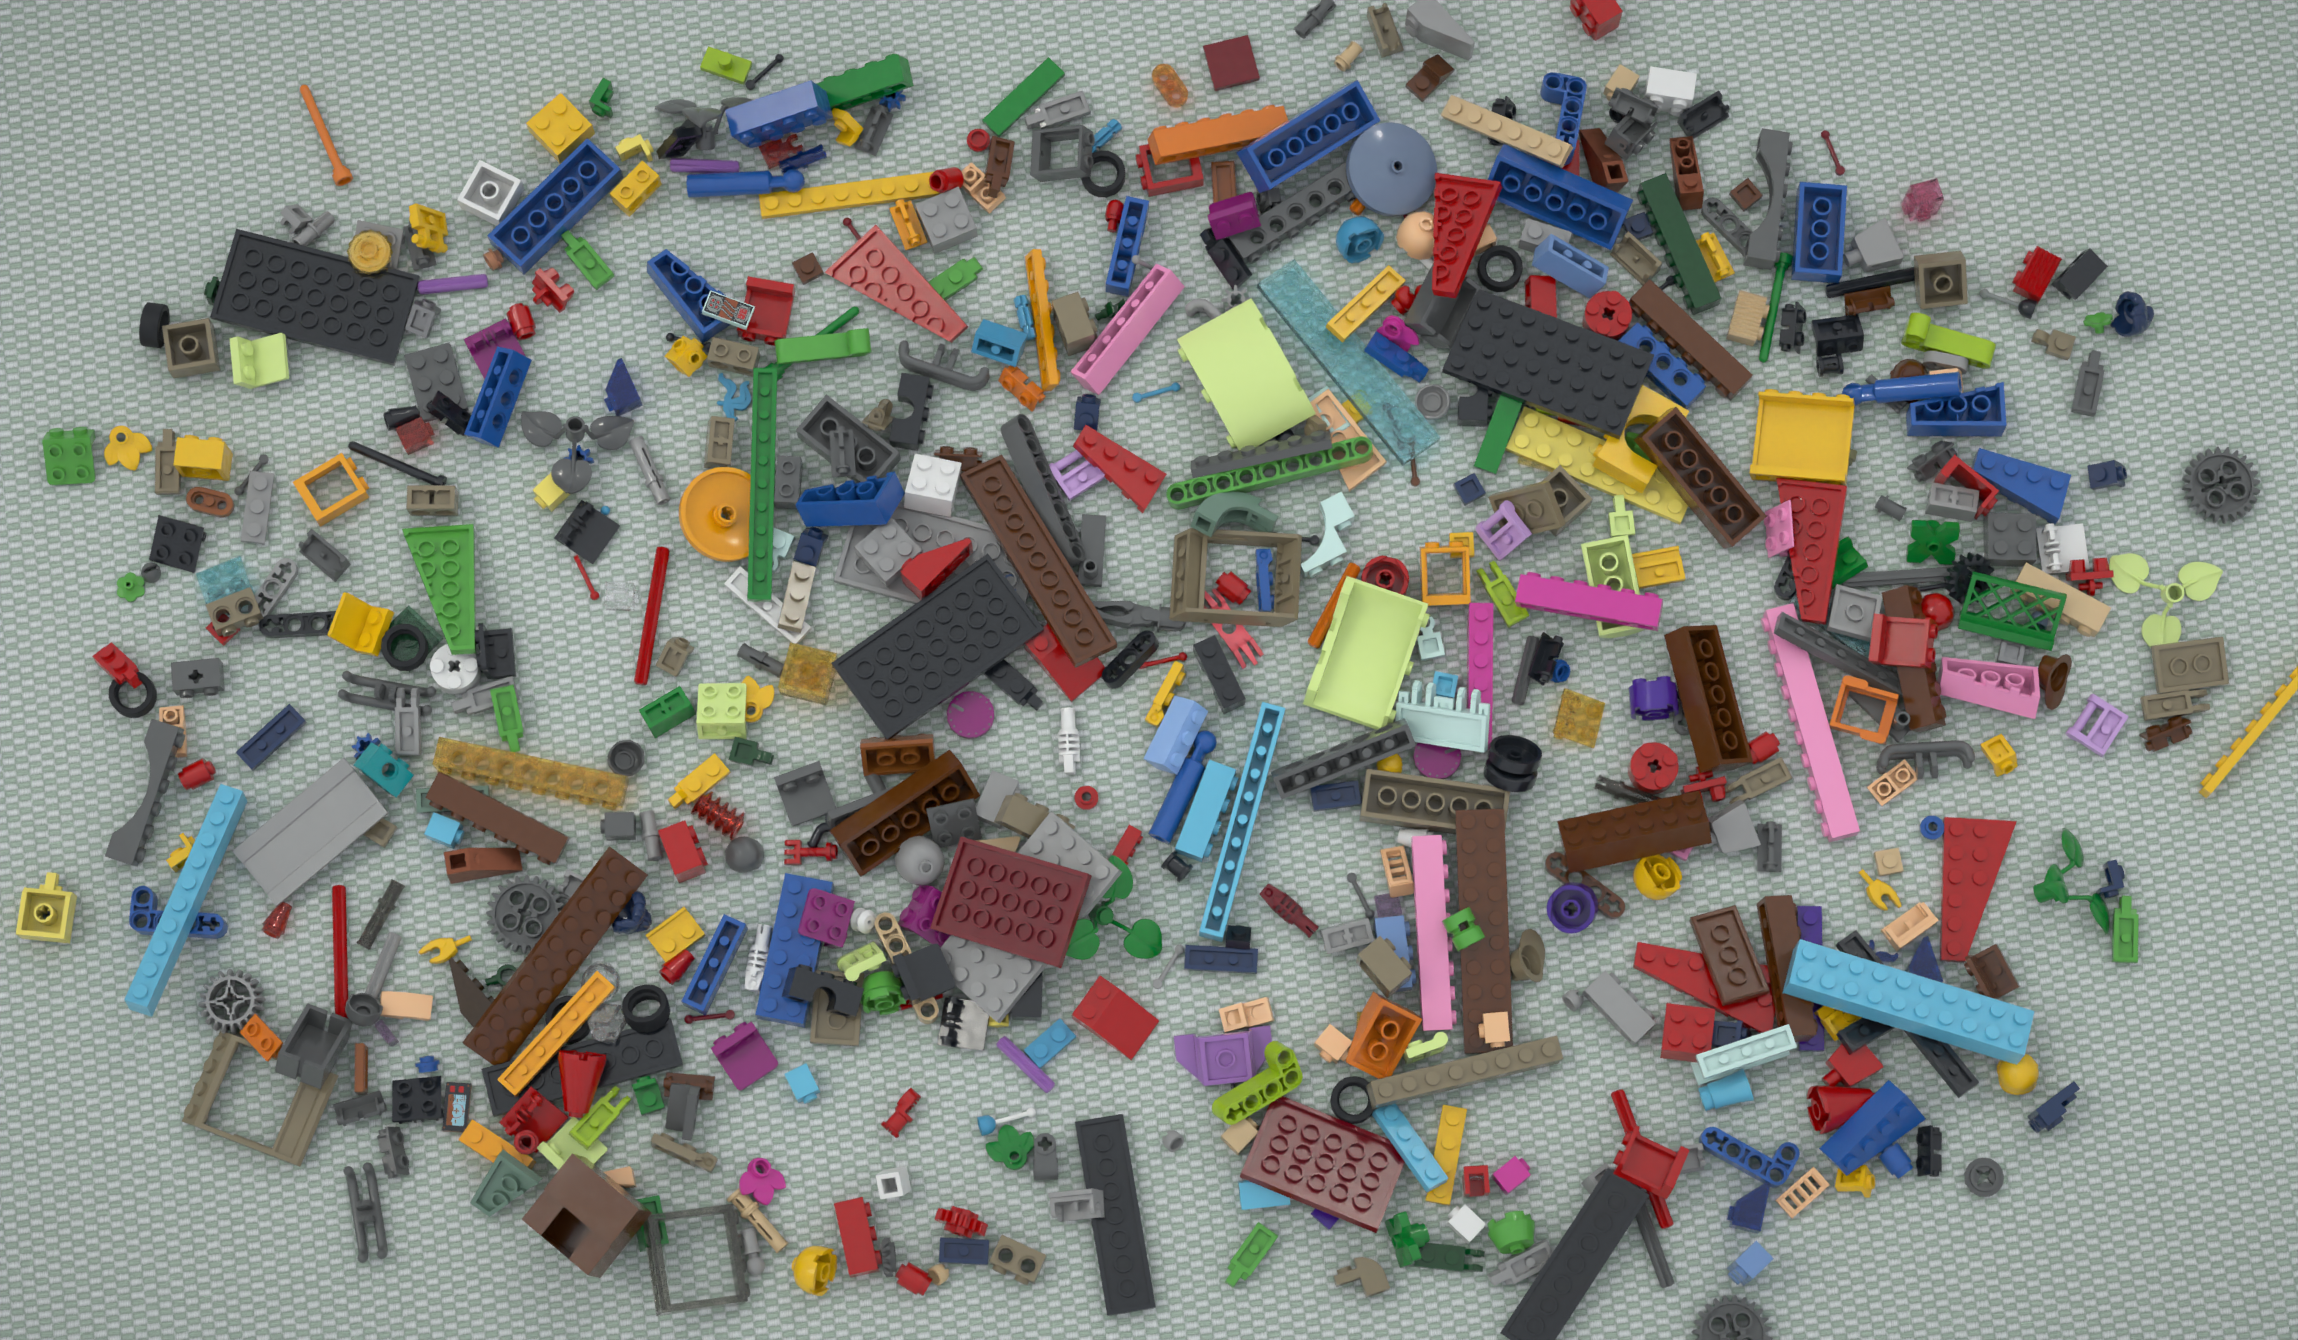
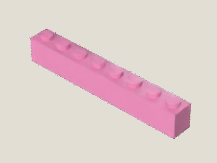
[1411,835,1457,1031]

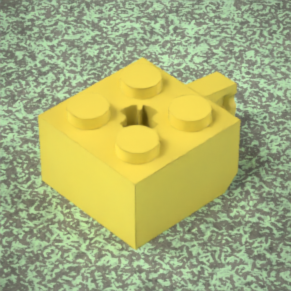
[16,872,77,944]

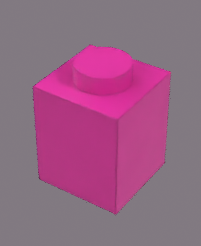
[1491,1156,1531,1196]

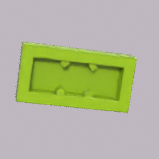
[700,46,752,85]

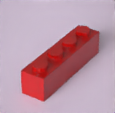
[1112,824,1143,866]

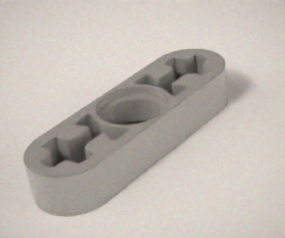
[248,558,298,621]

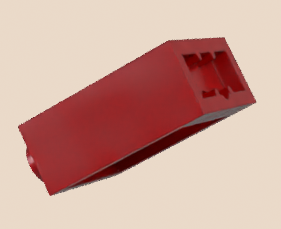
[1135,144,1204,197]

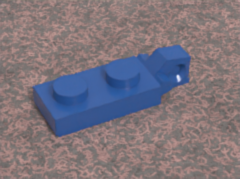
[1364,331,1429,383]
[1255,549,1274,612]

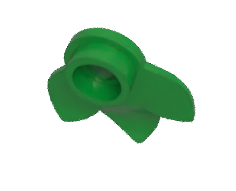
[986,1124,1034,1170]

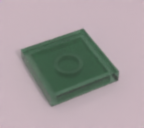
[388,605,443,673]

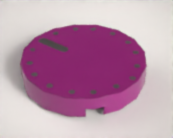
[947,691,995,739]
[1413,743,1462,779]

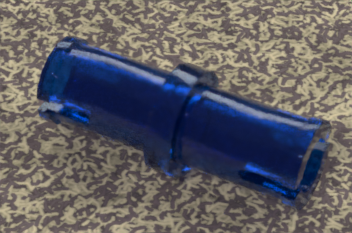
[778,144,827,175]

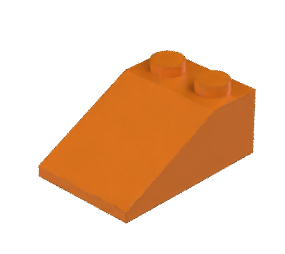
[1345,991,1422,1079]

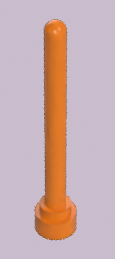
[300,84,353,186]

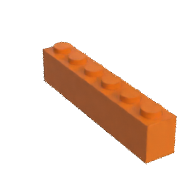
[1147,105,1288,165]

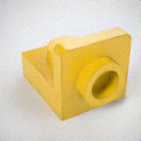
[832,108,864,147]
[1980,734,2018,777]
[166,833,195,872]
[1835,1165,1875,1198]

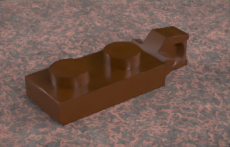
[984,136,1015,198]

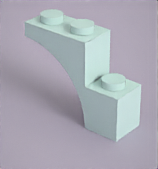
[1300,491,1355,578]

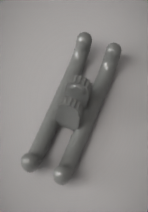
[898,340,990,391]
[338,671,436,716]
[1876,740,1975,779]
[343,1162,388,1263]

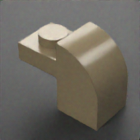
[1333,1257,1390,1298]

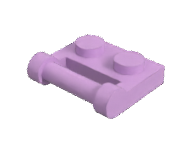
[1049,450,1105,501]
[1476,500,1532,561]
[2066,694,2129,757]

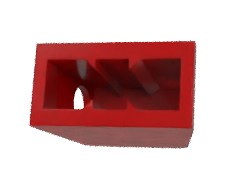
[1822,1044,1884,1087]

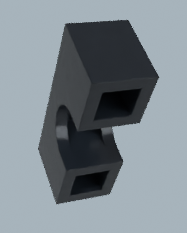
[889,373,934,451]
[1457,379,1493,427]
[1193,635,1246,715]
[782,964,864,1018]

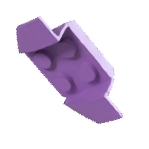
[1174,1025,1272,1086]

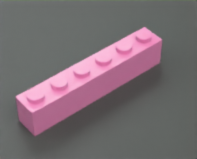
[1071,264,1185,395]

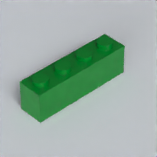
[816,54,914,111]

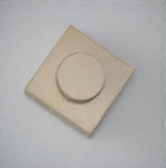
[1874,847,1904,877]

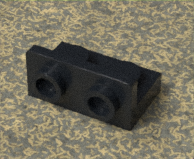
[656,118,702,159]
[1811,314,1864,356]

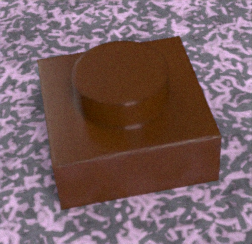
[1729,178,1763,212]
[792,252,824,285]

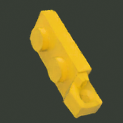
[1145,661,1186,728]
[668,753,731,809]

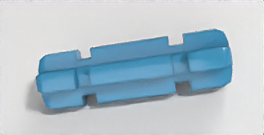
[1092,119,1122,153]
[1014,295,1037,341]

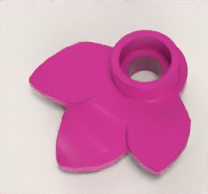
[1377,315,1419,352]
[739,1158,786,1205]

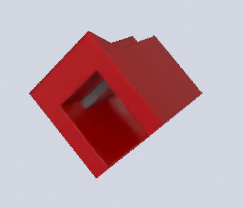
[1462,1165,1490,1197]

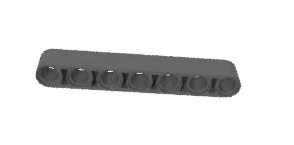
[1001,414,1086,568]

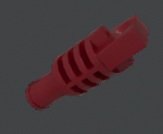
[1260,883,1319,938]

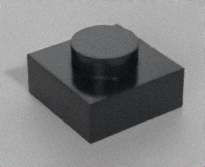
[1225,925,1251,950]

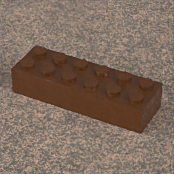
[1634,407,1767,549]
[1664,625,1753,773]
[830,750,980,877]
[1557,791,1712,873]

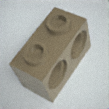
[707,337,761,377]
[406,485,459,516]
[205,587,264,636]
[989,1235,1047,1286]

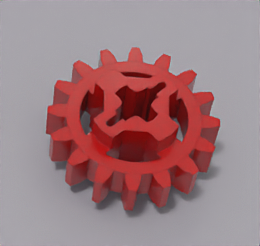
[934,1206,988,1239]

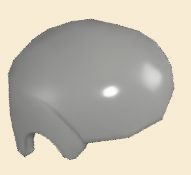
[1415,384,1451,420]

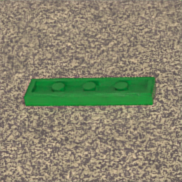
[982,57,1065,137]
[1474,395,1523,474]

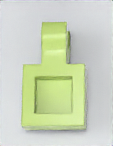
[1608,495,1635,538]

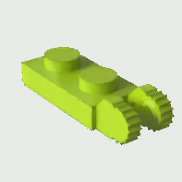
[1476,561,1529,628]
[569,1086,631,1150]

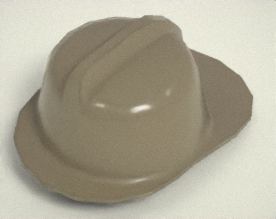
[1510,929,1545,982]

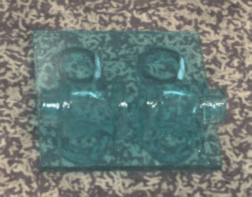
[196,556,254,604]

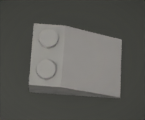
[1405,0,1475,61]

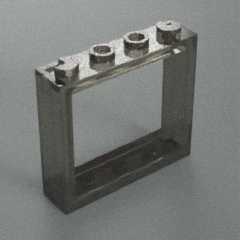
[643,1204,750,1316]

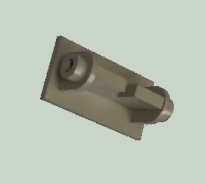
[862,399,895,431]

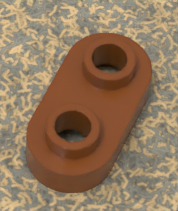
[186,487,234,518]

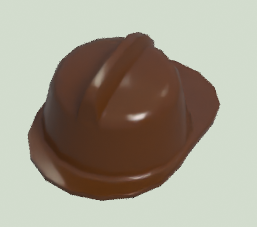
[2038,654,2072,710]

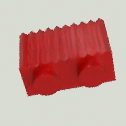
[2012,246,2062,304]

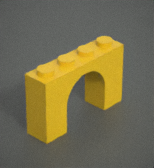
[1592,385,1689,494]

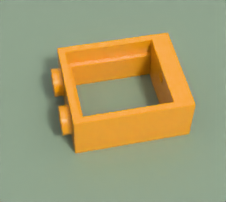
[293,453,369,527]
[1420,541,1471,606]

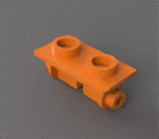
[998,365,1046,412]
[240,1014,283,1062]

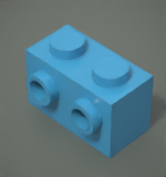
[971,319,1028,367]

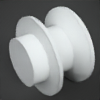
[850,908,876,934]

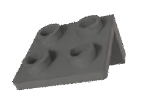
[774,761,836,826]

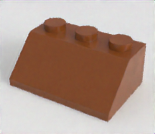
[860,734,935,776]

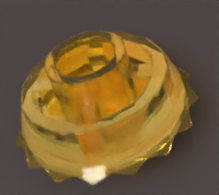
[347,229,393,275]

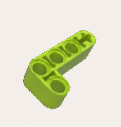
[1901,312,1996,369]
[1211,1041,1303,1125]

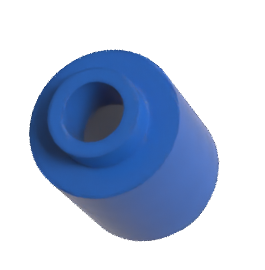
[1878,1142,1914,1179]

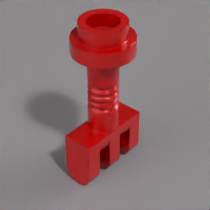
[784,840,838,865]

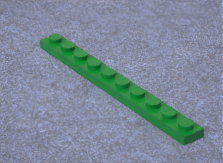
[747,368,777,602]

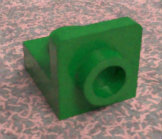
[589,78,614,118]
[632,1076,665,1116]

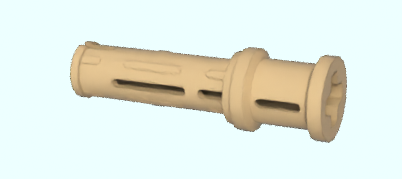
[727,1188,789,1253]

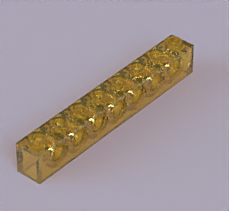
[432,737,629,810]

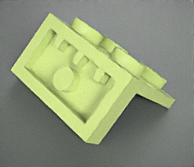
[229,333,289,389]
[696,683,747,739]
[537,1117,608,1170]

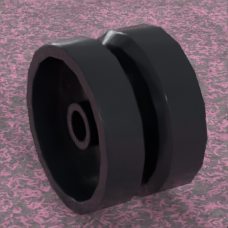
[1484,735,1542,792]

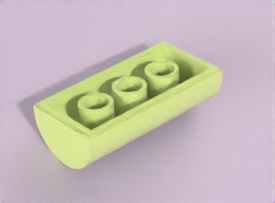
[1581,535,1645,638]

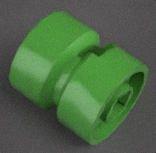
[1442,907,1485,951]

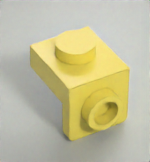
[615,134,654,162]

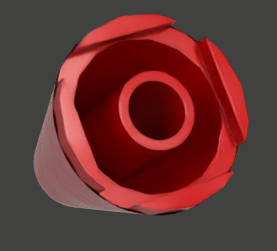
[558,1050,607,1118]
[1807,1085,1875,1134]

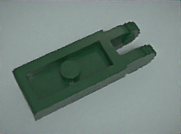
[1414,1243,1485,1272]

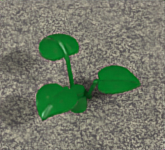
[2033,828,2110,935]
[1066,855,1162,960]

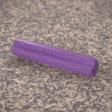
[670,158,739,173]
[418,274,488,295]
[996,1036,1055,1093]

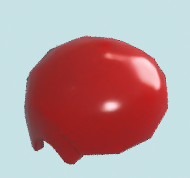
[1921,593,1955,631]

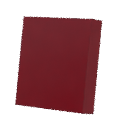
[1203,35,1260,91]

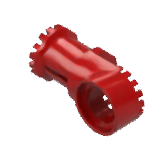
[881,1088,921,1138]

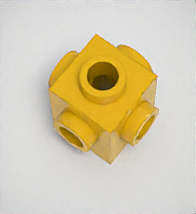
[664,336,707,377]

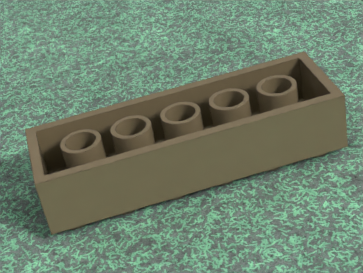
[1359,769,1510,835]

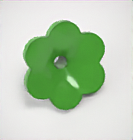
[2083,312,2113,334]
[117,572,145,602]

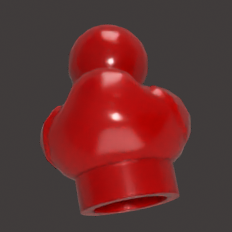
[1391,284,1422,316]

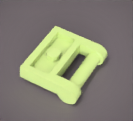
[836,941,887,981]
[1403,1032,1448,1065]

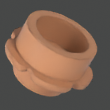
[483,248,504,271]

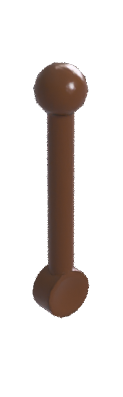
[1406,438,1420,487]

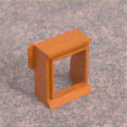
[1829,675,1899,745]

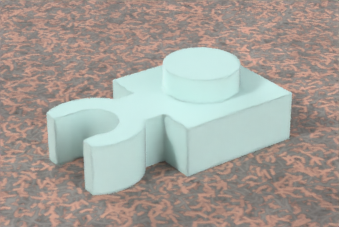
[772,527,795,573]
[1417,617,1445,661]

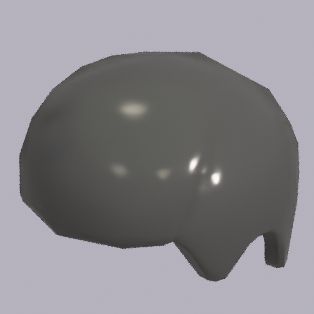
[607,740,645,777]
[725,836,764,873]
[345,993,383,1027]

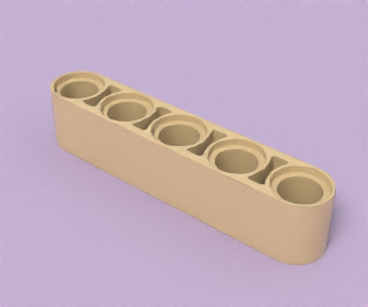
[875,912,939,1024]

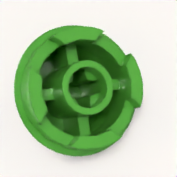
[860,971,906,1015]
[1487,1211,1535,1254]

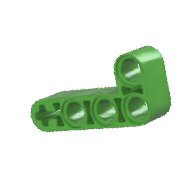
[775,328,872,364]

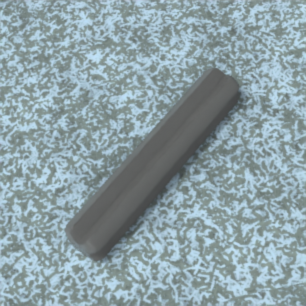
[1512,636,1539,705]

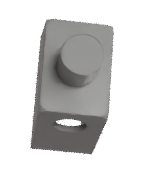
[1843,218,1904,272]
[1702,799,1761,853]

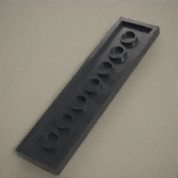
[481,1018,683,1117]
[1075,1114,1156,1316]
[1500,1168,1650,1340]

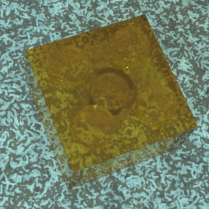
[778,642,838,706]

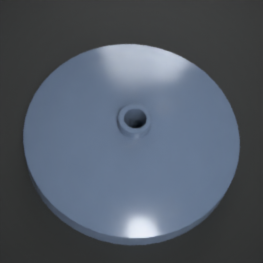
[1346,122,1437,217]

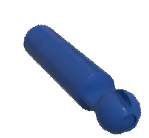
[687,169,805,198]
[1842,372,1962,406]
[1148,730,1217,844]

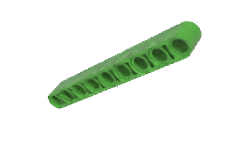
[1166,436,1373,510]

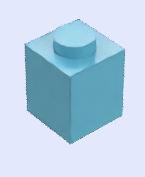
[424,812,465,849]
[785,1063,820,1104]

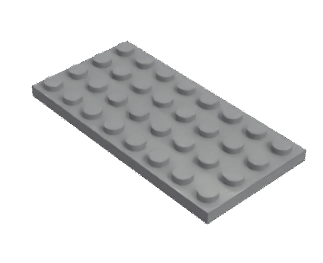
[834,502,1029,604]
[941,811,1122,1023]

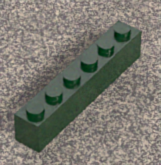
[1636,173,1722,315]

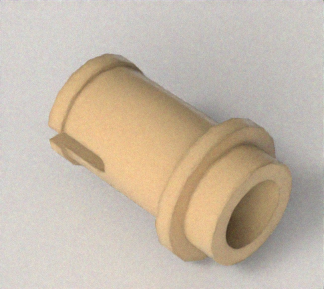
[1334,41,1363,71]

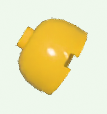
[1633,854,1682,900]
[792,1246,837,1296]

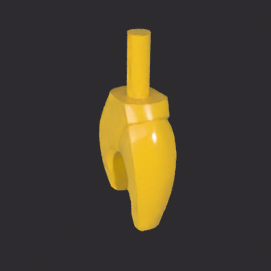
[1858,869,1902,911]
[418,935,472,964]

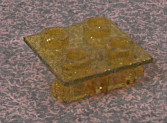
[1552,688,1605,748]

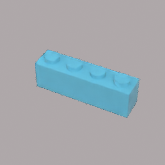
[1175,760,1239,862]

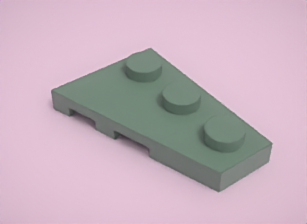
[470,1150,543,1217]

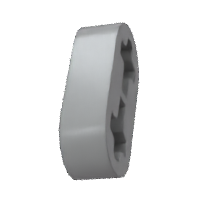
[1922,351,1968,375]

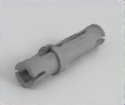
[629,436,671,506]

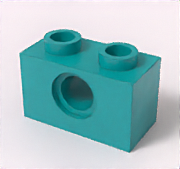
[354,742,414,798]

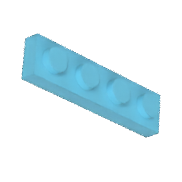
[1372,1104,1448,1193]

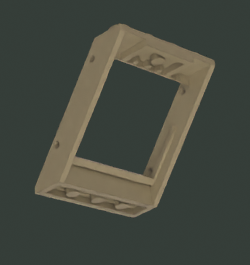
[1169,528,1302,627]
[182,1031,338,1167]

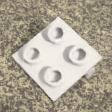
[2036,523,2090,574]

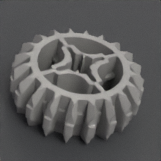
[199,969,266,1035]

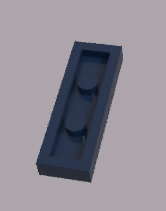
[236,704,307,771]
[1184,945,1258,974]

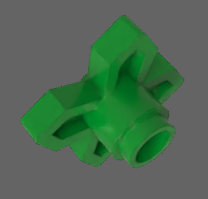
[1906,520,1960,565]
[1385,1211,1430,1268]

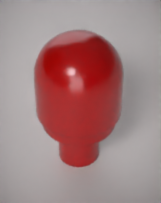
[1105,199,1124,233]

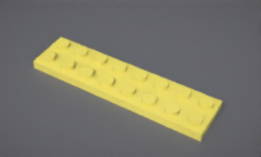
[1505,406,1688,525]

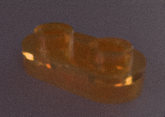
[1152,64,1188,108]

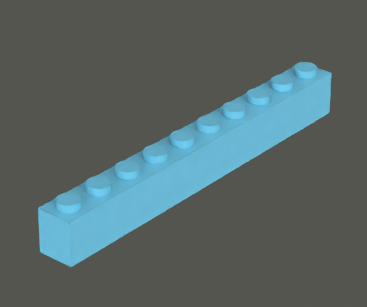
[1199,702,1285,942]
[124,784,247,1017]

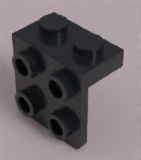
[475,623,516,679]
[890,944,955,1006]

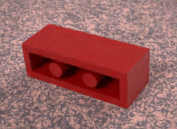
[834,1197,883,1278]

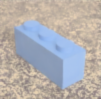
[1143,695,1208,775]

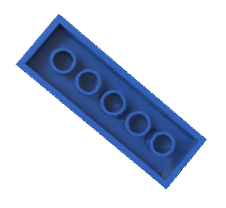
[1236,80,1381,193]
[487,138,623,275]
[1488,144,1633,250]
[755,873,834,1028]

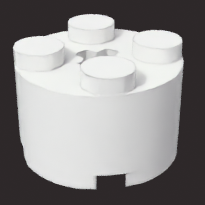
[430,644,481,695]

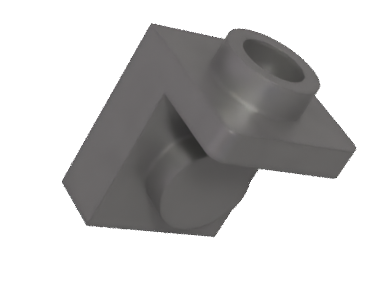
[405,299,441,338]

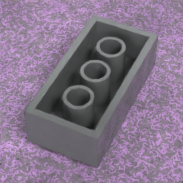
[796,394,901,483]

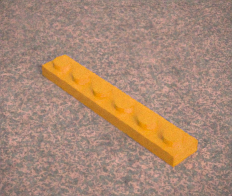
[1025,249,1060,391]
[497,971,616,1097]

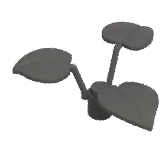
[655,97,752,150]
[521,411,634,494]

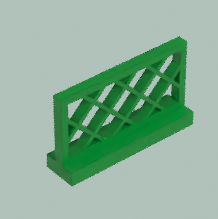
[1958,572,2067,651]

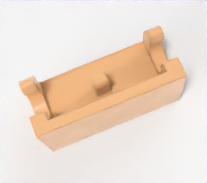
[1881,902,1939,952]

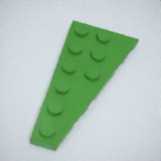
[402,524,476,655]

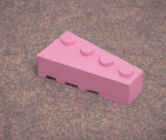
[1937,657,2040,719]

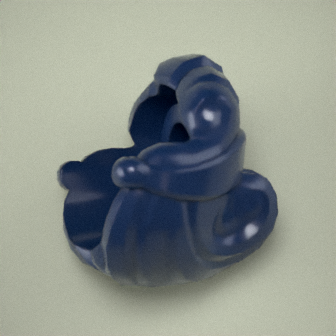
[2110,291,2154,337]
[612,891,652,935]

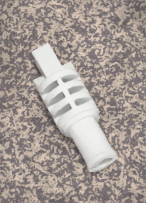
[1058,707,1080,775]
[745,924,773,992]

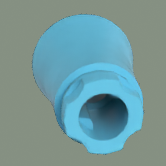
[1698,1068,1754,1111]

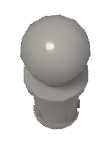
[740,1228,765,1275]

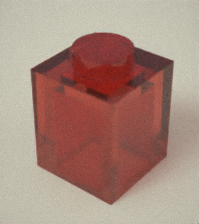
[395,417,435,455]

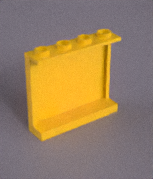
[1749,389,1855,486]

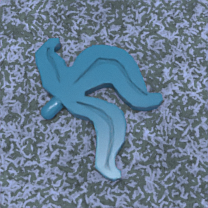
[717,373,752,421]

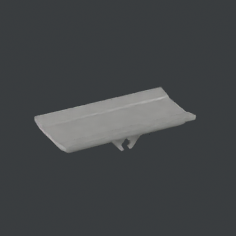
[232,758,389,906]

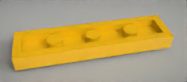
[1326,265,1406,343]
[1425,1105,1467,1206]

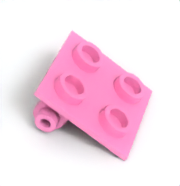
[1764,500,1794,558]

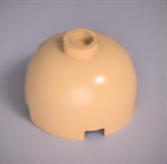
[1396,211,1434,260]

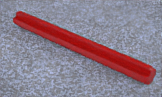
[634,547,670,686]
[332,885,348,1018]
[1611,1089,1674,1229]

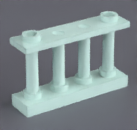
[1690,1024,1797,1086]

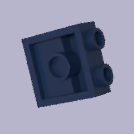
[2027,1081,2080,1133]

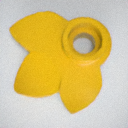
[104,426,152,471]
[741,676,774,723]

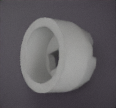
[1562,990,1584,1011]
[1162,1130,1184,1152]

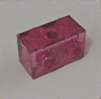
[1901,178,1944,222]

